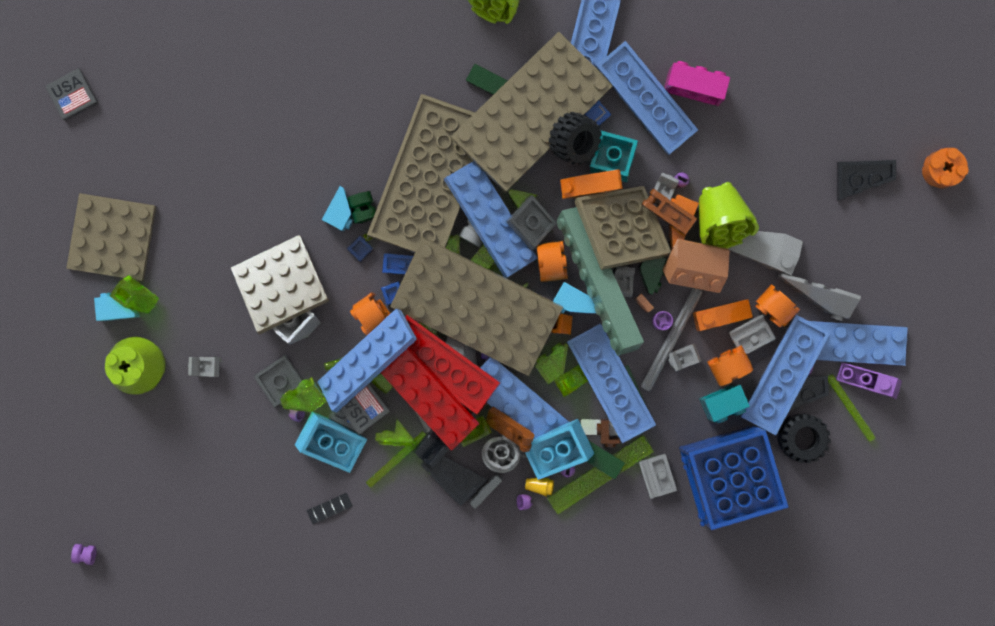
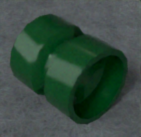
[347,191,376,224]

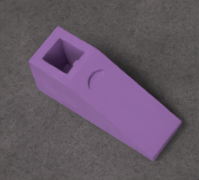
[836,362,902,399]

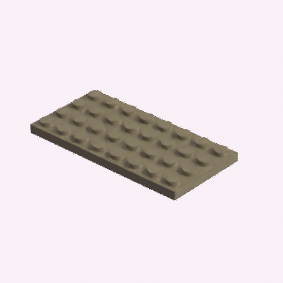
[450,32,613,193]
[367,94,475,253]
[390,237,563,376]

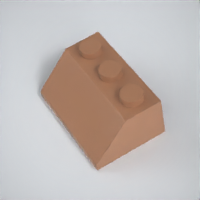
[662,239,730,293]

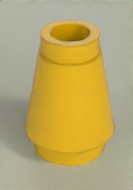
[525,478,554,497]

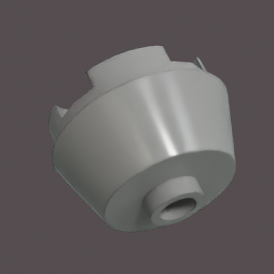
[482,436,520,473]

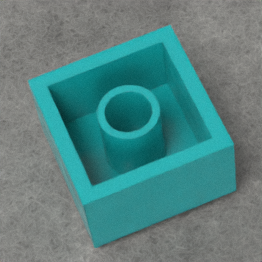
[590,131,638,183]
[699,384,750,424]

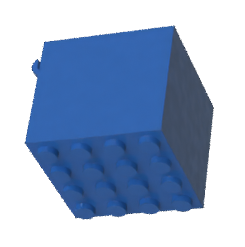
[679,426,789,530]

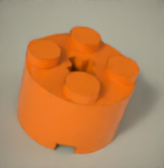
[922,148,969,189]
[536,241,568,282]
[755,284,800,328]
[350,292,390,336]
[707,345,753,386]

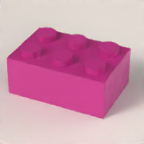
[664,61,730,106]

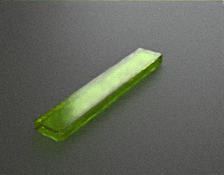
[547,435,654,514]

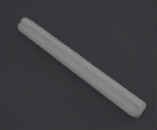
[641,288,702,391]

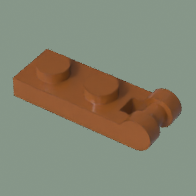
[641,189,697,236]
[486,406,534,452]

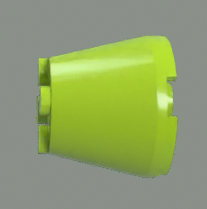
[468,0,520,24]
[699,182,759,249]
[105,337,166,394]

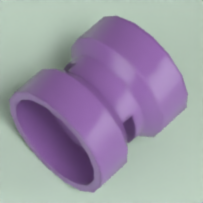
[652,311,673,330]
[71,544,97,565]

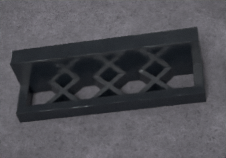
[412,403,482,468]

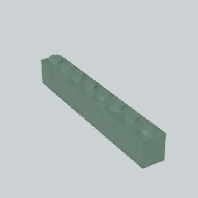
[557,207,644,356]

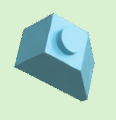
[322,186,354,232]
[94,293,140,321]

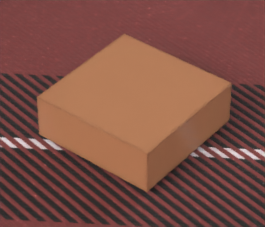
[635,293,654,313]

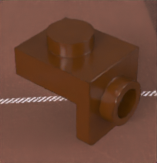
[596,419,620,447]

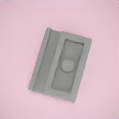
[728,314,776,354]
[638,453,677,499]

